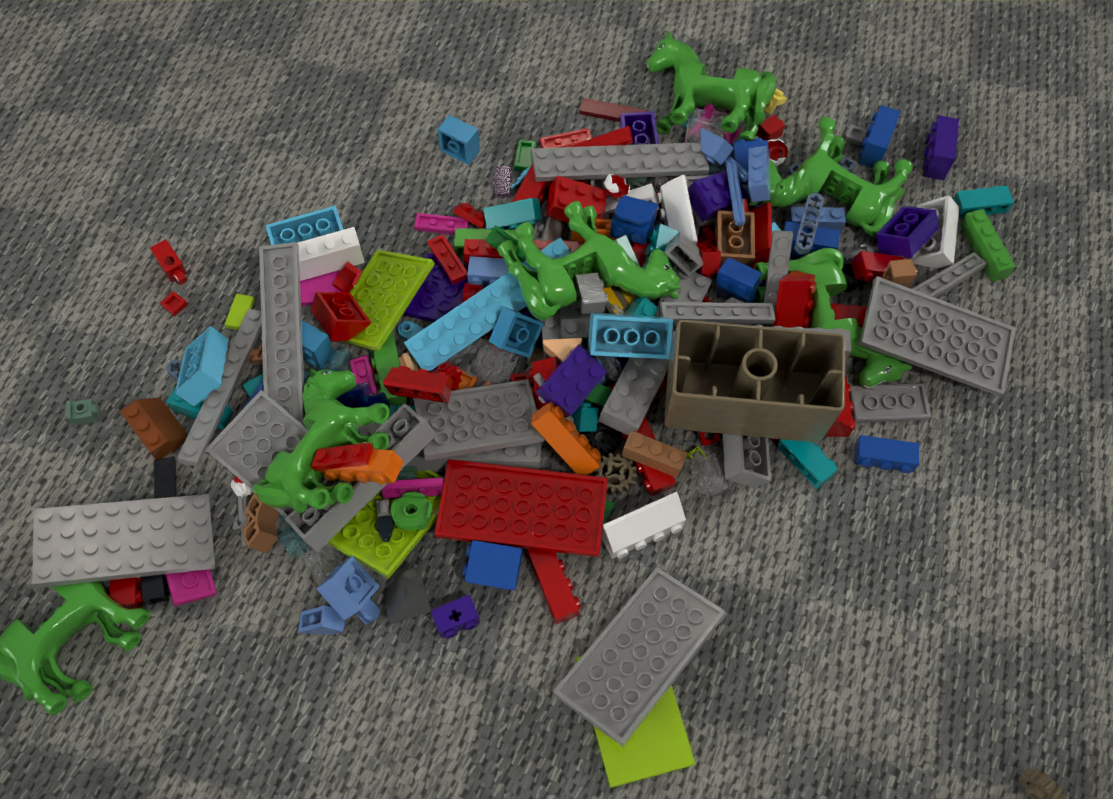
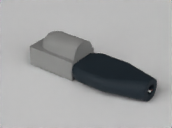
[376,499,394,542]

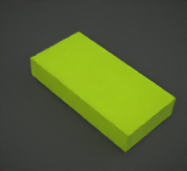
[225,294,255,330]

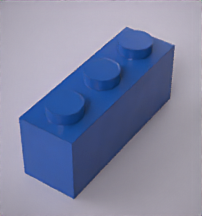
[855,435,919,473]

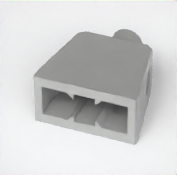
[665,232,703,276]

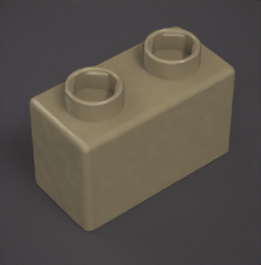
[664,320,845,443]

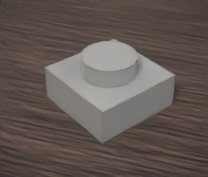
[844,124,867,146]

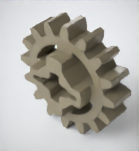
[594,453,637,496]
[1019,767,1067,799]

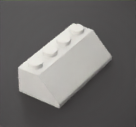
[657,175,698,245]
[910,195,959,269]
[298,227,365,281]
[601,492,686,559]

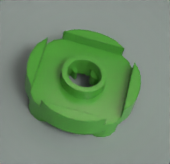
[391,492,433,531]

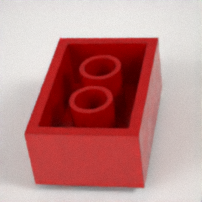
[546,175,607,223]

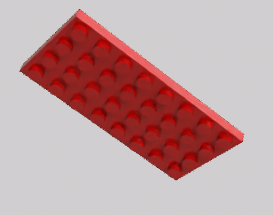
[434,459,608,557]

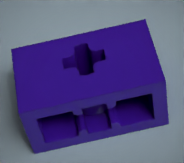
[431,594,480,639]

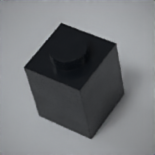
[140,574,170,605]

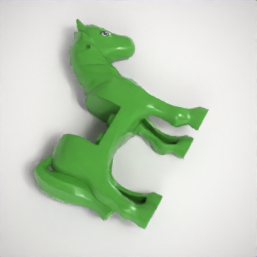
[647,31,777,142]
[749,117,913,238]
[497,201,681,321]
[755,248,912,389]
[253,369,390,513]
[0,581,151,716]

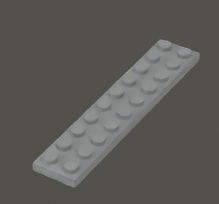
[531,142,709,182]
[259,242,306,427]

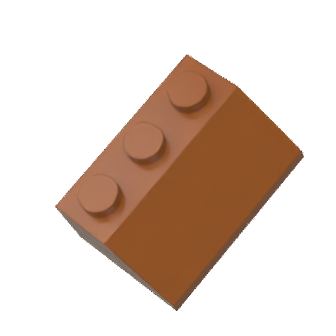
[120,397,188,460]

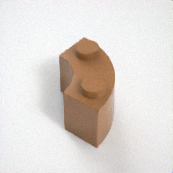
[243,493,280,553]

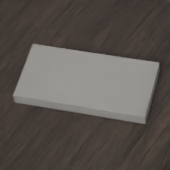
[849,383,931,423]

